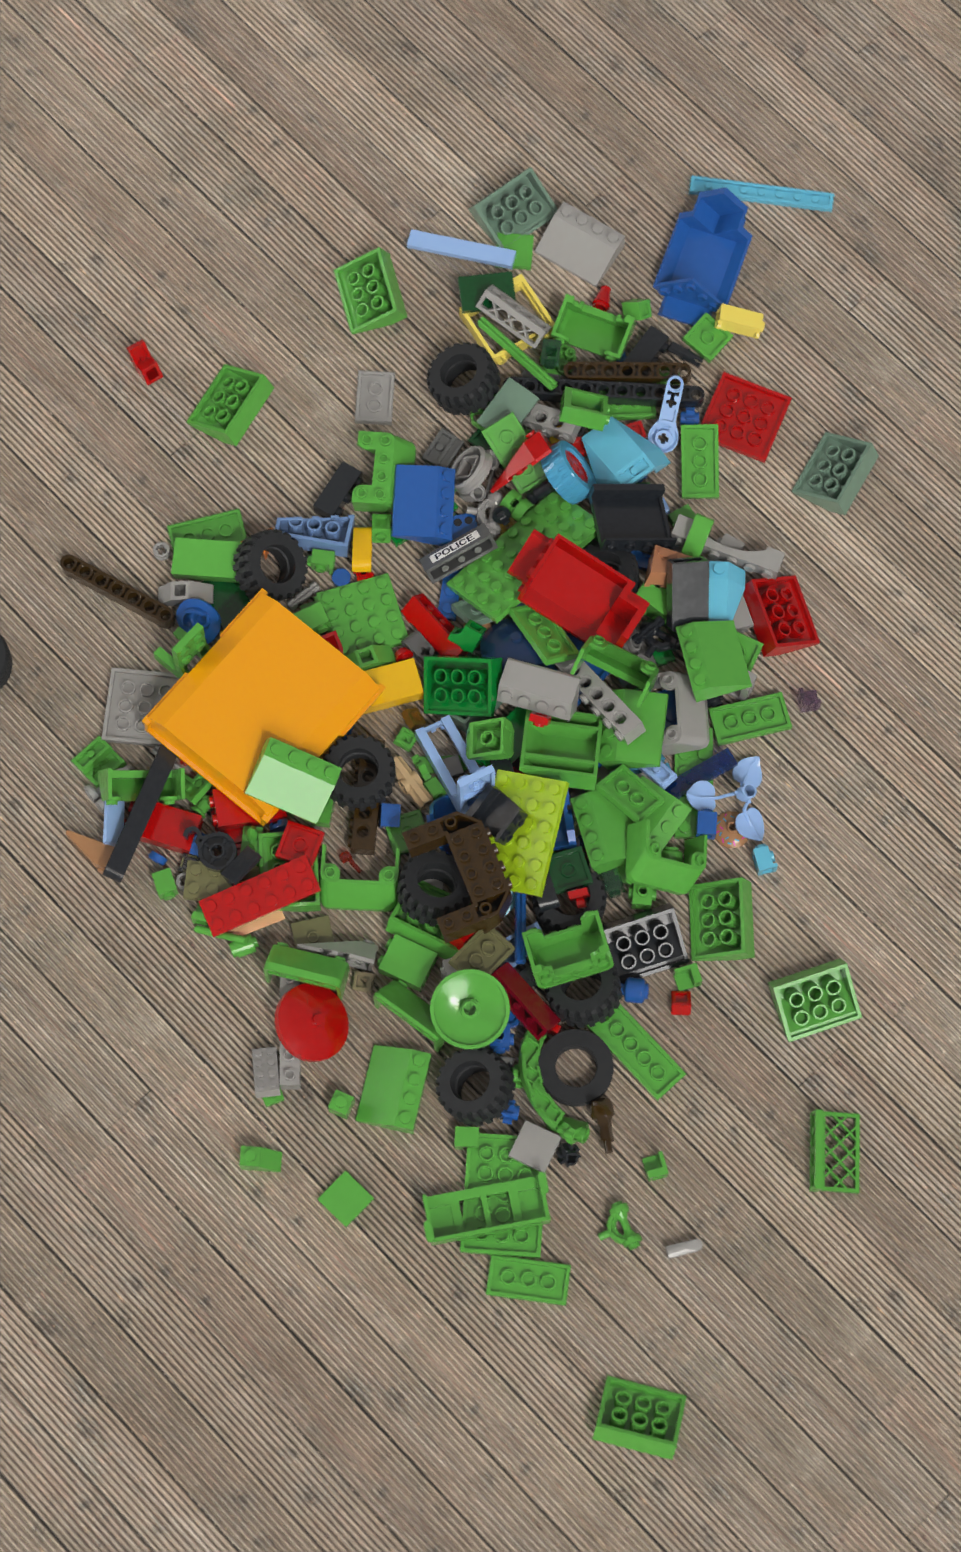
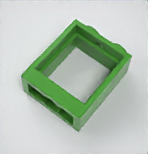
[559,386,611,431]

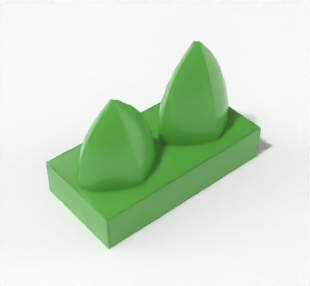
[240,825,264,866]

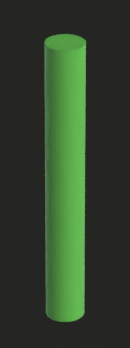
[194,925,248,945]

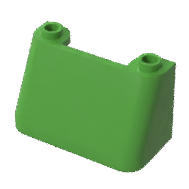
[551,294,636,362]

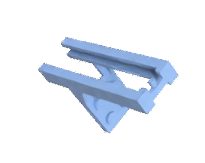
[415,715,495,814]

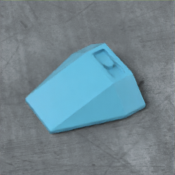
[581,416,670,484]

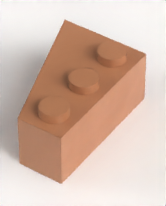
[644,545,692,588]

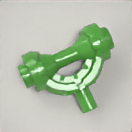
[598,1201,643,1250]

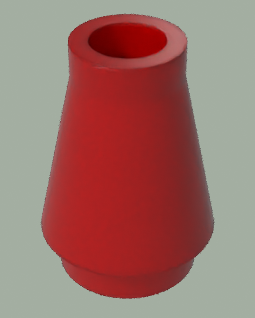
[592,285,611,312]

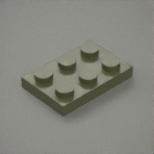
[448,929,515,975]

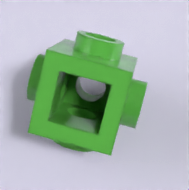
[628,884,656,910]

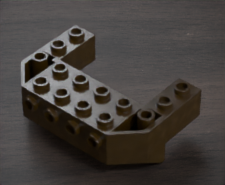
[402,811,513,943]

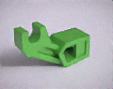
[411,754,446,800]

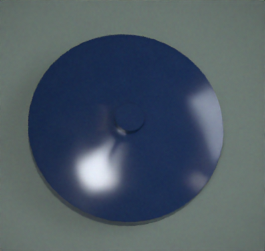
[480,617,545,674]

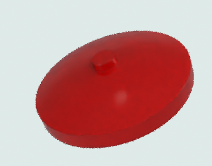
[275,983,349,1062]

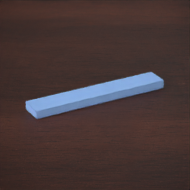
[407,229,516,269]

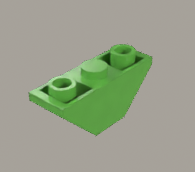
[347,645,396,671]

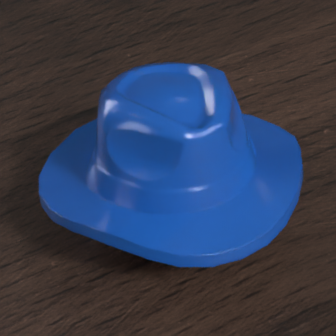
[176,598,222,644]

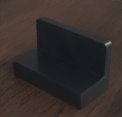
[220,846,262,886]

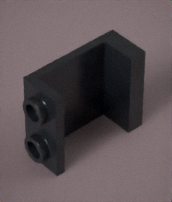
[465,783,528,846]

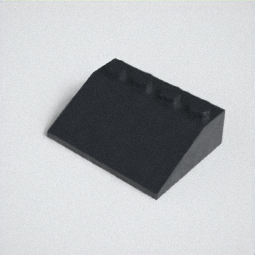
[602,903,689,984]

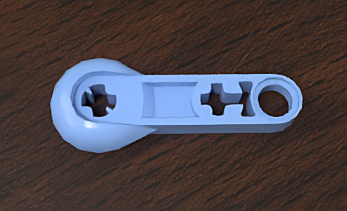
[648,375,684,453]

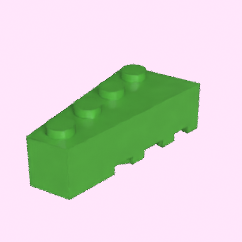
[637,583,677,634]

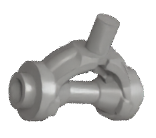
[466,492,504,537]

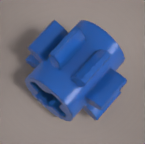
[680,407,699,425]
[500,1100,520,1125]

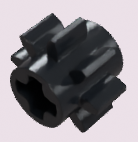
[555,1142,581,1168]

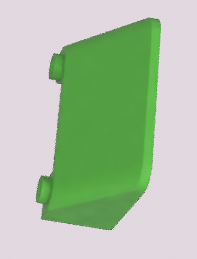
[373,980,446,1053]

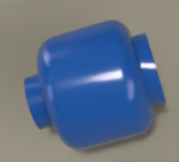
[621,977,649,1004]

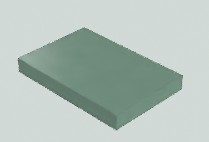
[477,377,540,429]

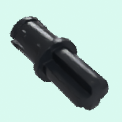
[668,342,704,368]

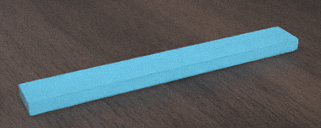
[689,175,834,212]

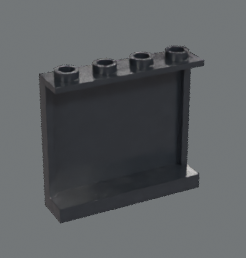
[588,484,677,552]

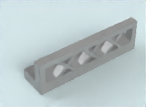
[476,284,551,349]

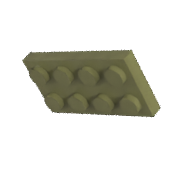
[183,860,260,901]

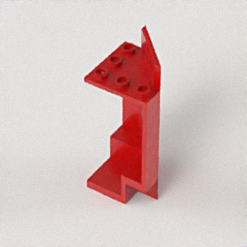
[507,529,650,648]

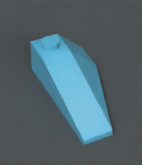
[709,561,745,621]

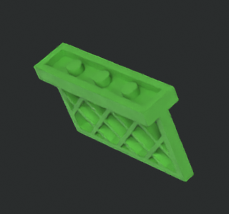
[809,1109,860,1194]

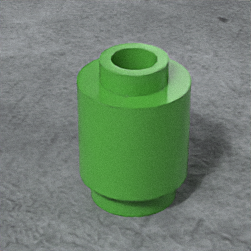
[228,934,259,958]

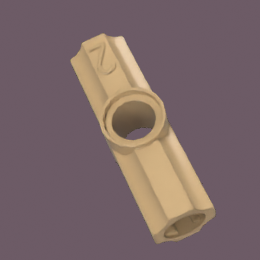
[394,756,434,811]

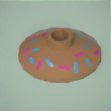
[715,811,748,849]

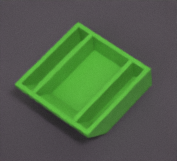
[519,709,603,791]

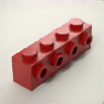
[401,593,468,656]

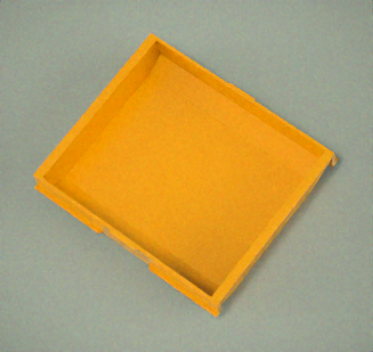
[142,588,386,827]

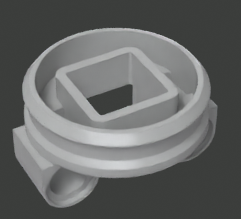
[451,446,500,502]

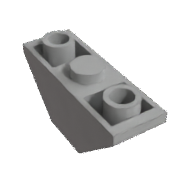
[158,581,214,606]

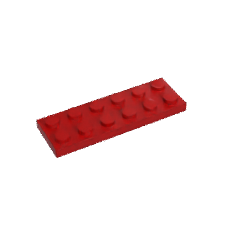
[198,854,322,938]

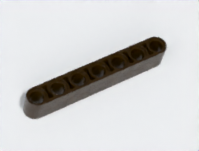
[563,362,692,384]
[60,554,175,629]

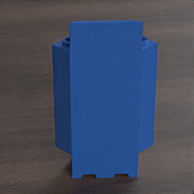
[653,187,753,326]

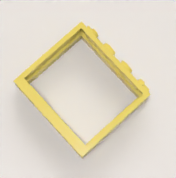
[459,274,555,365]

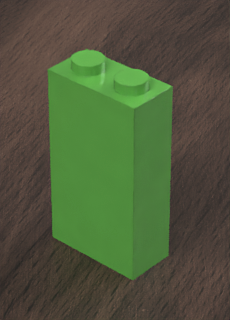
[171,537,242,583]

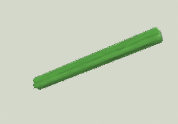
[477,317,557,390]

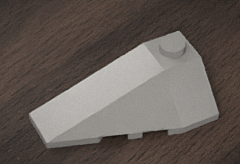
[296,940,378,972]

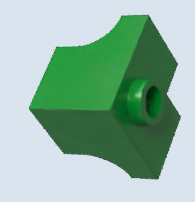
[448,619,487,653]

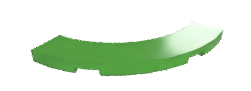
[519,1029,565,1129]

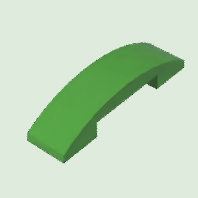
[681,513,715,557]

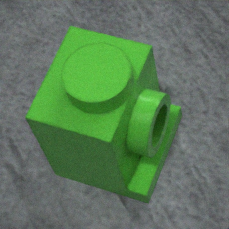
[307,549,336,576]

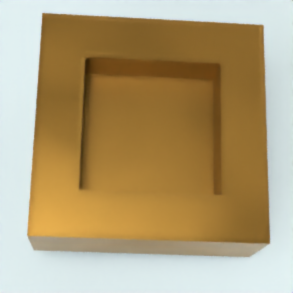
[401,707,426,729]

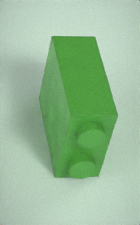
[377,934,438,992]

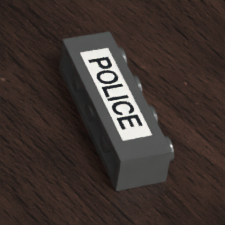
[419,523,498,584]

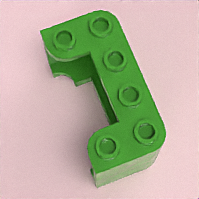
[522,910,614,989]

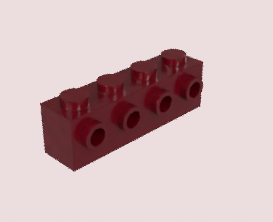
[492,962,561,1041]

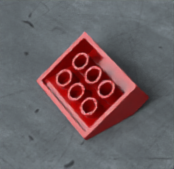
[743,575,820,657]

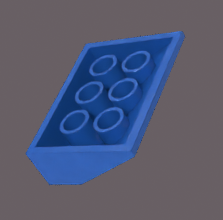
[391,464,456,546]

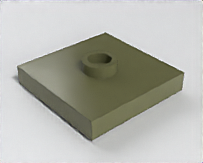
[290,915,334,947]

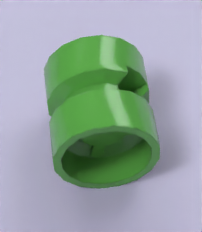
[500,489,535,522]

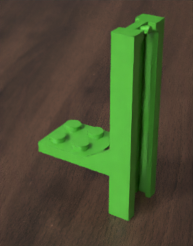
[154,622,211,679]

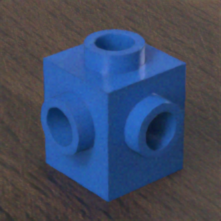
[489,1023,514,1054]

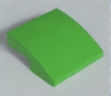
[71,736,127,788]

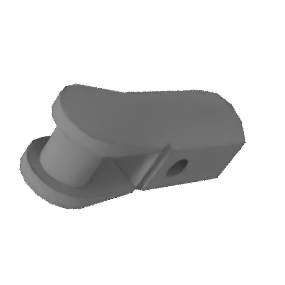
[665,1239,703,1259]

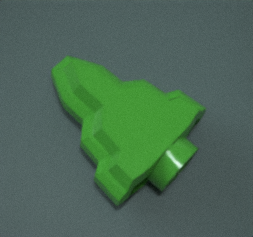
[543,1116,590,1144]

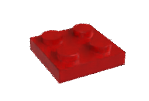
[275,820,325,868]

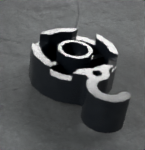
[183,826,237,872]

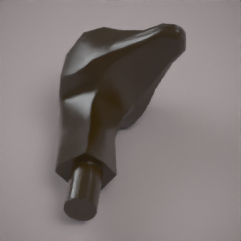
[590,1098,615,1154]

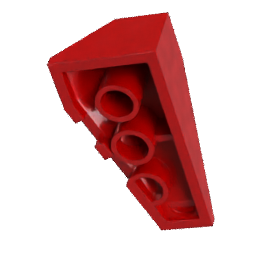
[490,429,552,494]

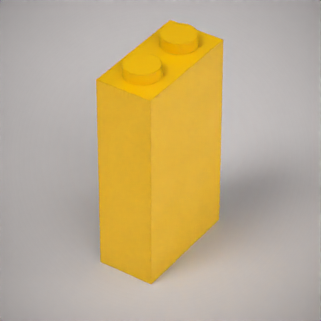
[363,658,424,715]

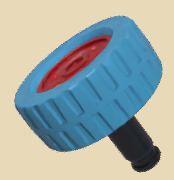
[526,440,596,504]

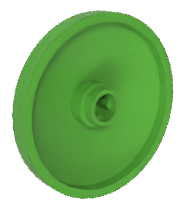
[430,969,510,1049]

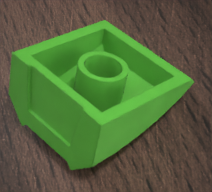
[466,717,515,760]

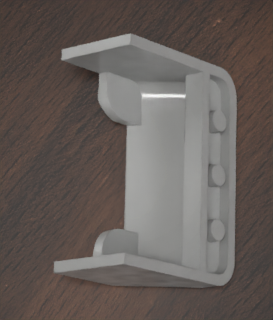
[653,671,710,756]

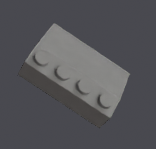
[535,202,625,287]

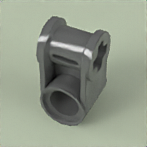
[401,630,434,666]

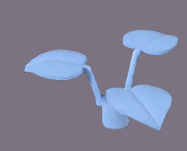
[686,756,764,841]

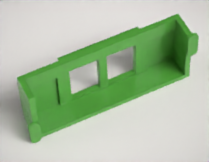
[422,1172,551,1246]

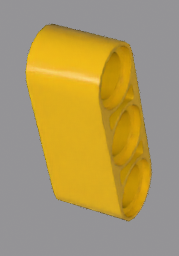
[352,527,372,572]

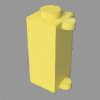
[714,303,765,339]

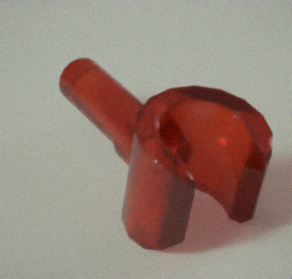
[339,851,363,874]

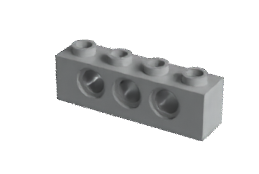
[521,403,581,444]

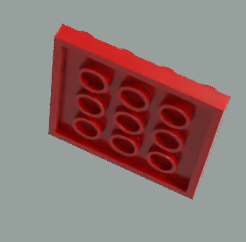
[701,372,792,463]

